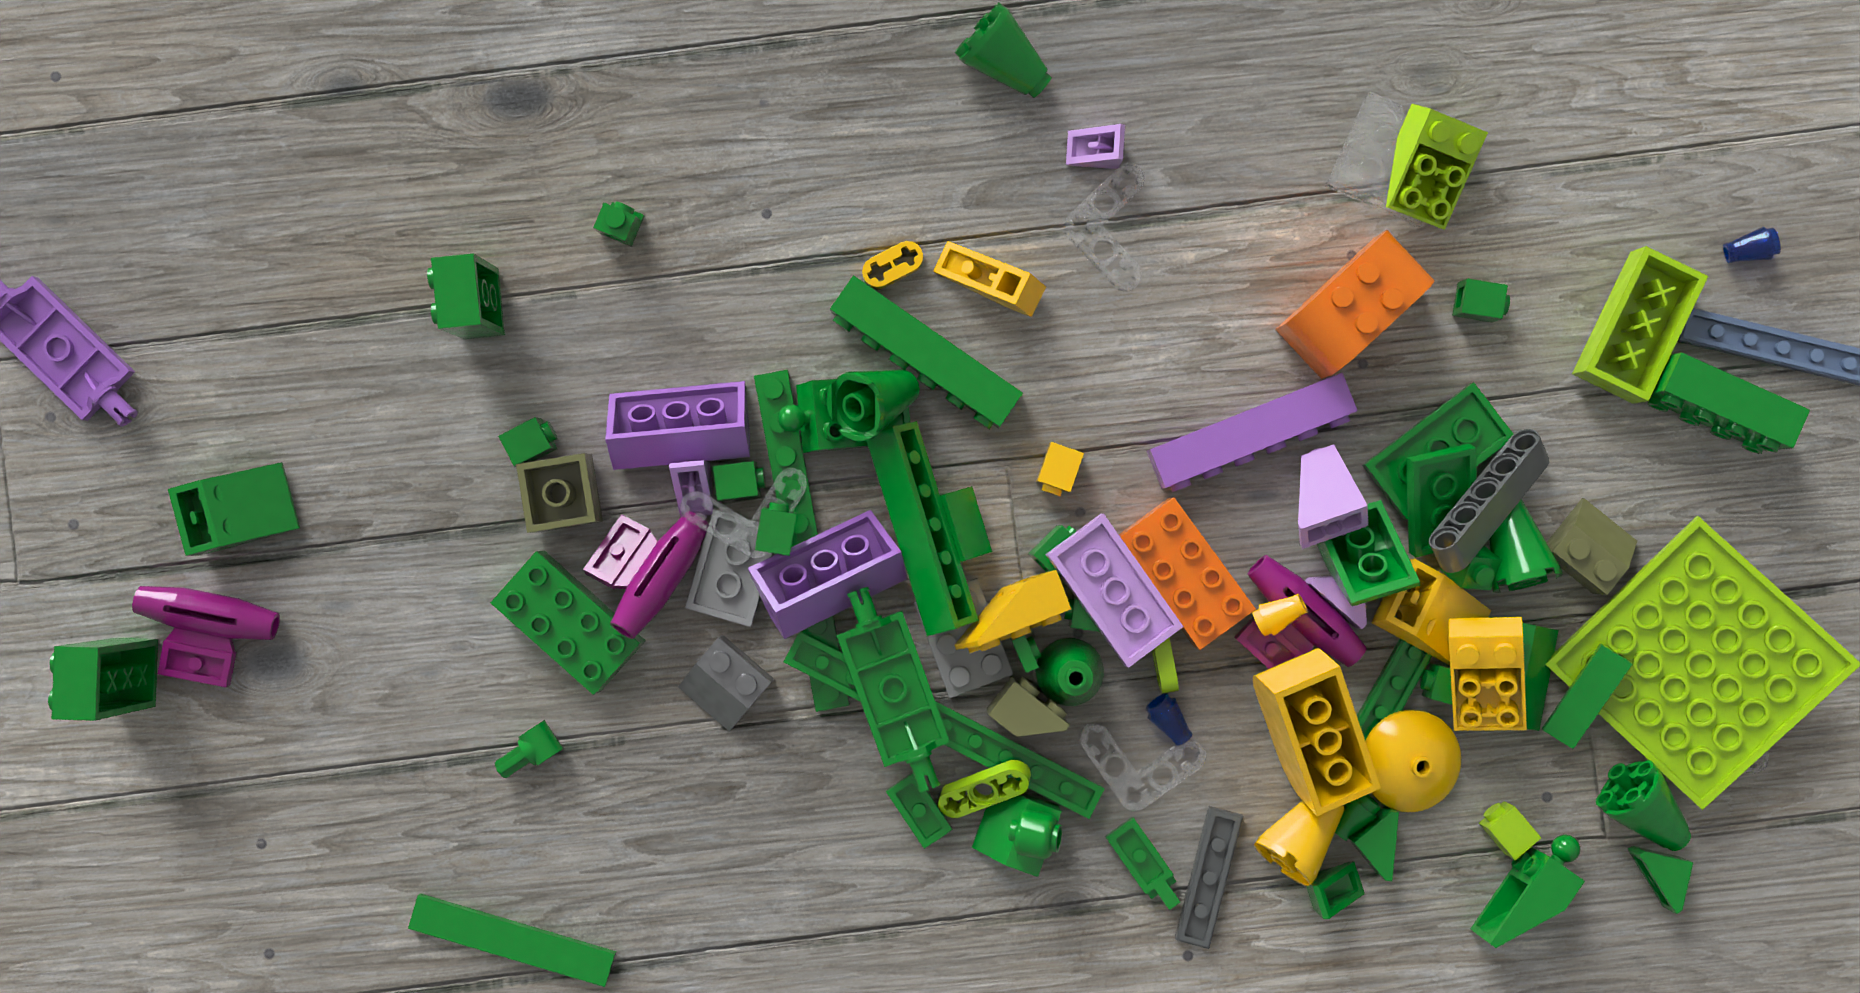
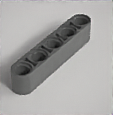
[1429,429,1549,573]

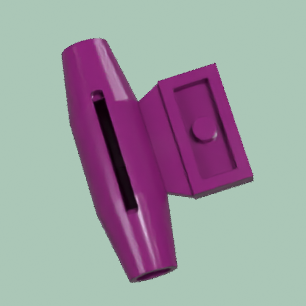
[583,511,709,639]
[1234,555,1367,669]
[132,586,280,687]

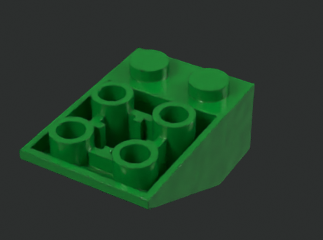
[168,462,300,556]

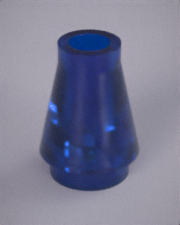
[1723,227,1781,263]
[1146,693,1193,746]

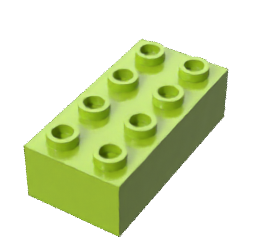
[1572,246,1708,404]

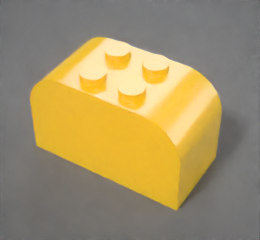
[1253,648,1381,816]

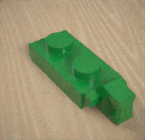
[1105,817,1180,910]

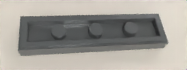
[1175,806,1243,949]

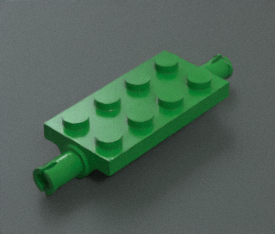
[836,586,950,792]

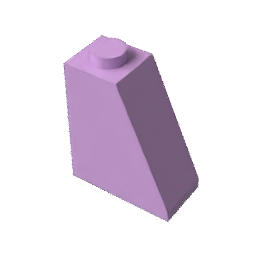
[1298,444,1368,549]

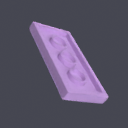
[1045,514,1184,668]

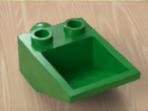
[778,379,910,453]
[1470,834,1585,948]

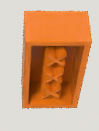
[1118,497,1256,650]

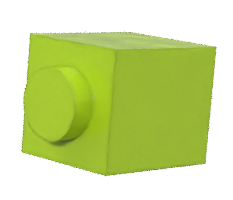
[1479,801,1541,860]

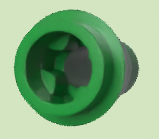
[1335,794,1381,841]

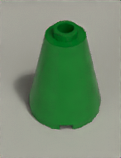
[826,370,920,441]
[1489,499,1563,593]
[1035,638,1104,706]

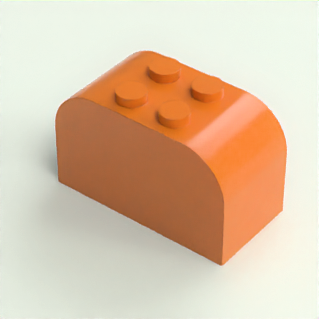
[1275,230,1435,379]

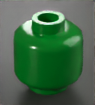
[1008,810,1062,859]

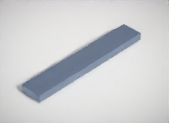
[1677,308,1860,386]

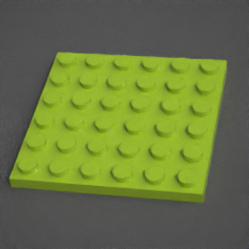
[1545,516,1860,810]

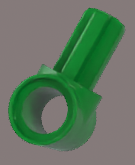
[495,720,564,778]

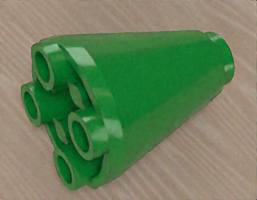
[954,3,1052,98]
[1596,760,1691,851]

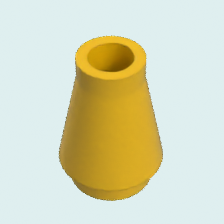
[1253,594,1308,636]

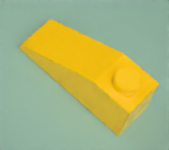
[933,241,1046,317]

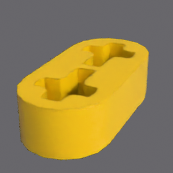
[862,241,923,289]

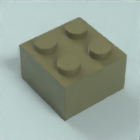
[516,453,603,533]

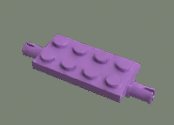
[0,276,138,427]

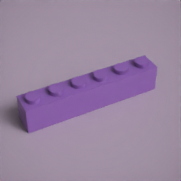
[1146,373,1358,492]

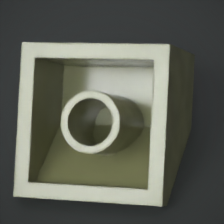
[1546,498,1637,595]

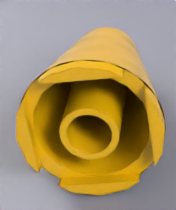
[1254,800,1345,886]

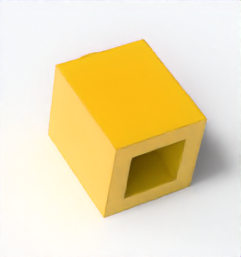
[1036,442,1084,497]

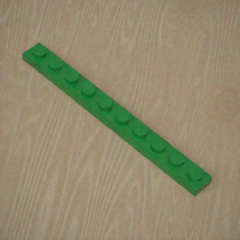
[754,370,850,712]
[783,631,1105,819]

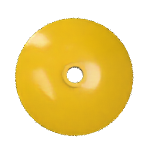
[1365,710,1461,812]

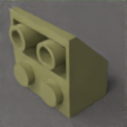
[987,676,1070,737]

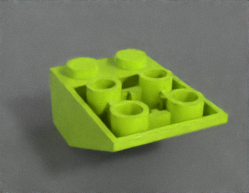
[1386,104,1488,230]

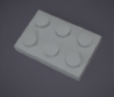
[685,509,773,627]
[914,578,1013,698]

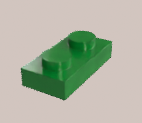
[1010,635,1042,673]
[886,772,953,849]

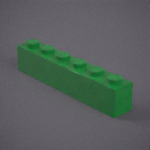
[830,275,1023,430]
[866,421,979,636]

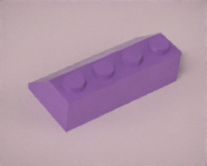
[605,381,750,470]
[748,510,907,639]

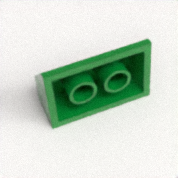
[1490,617,1559,731]

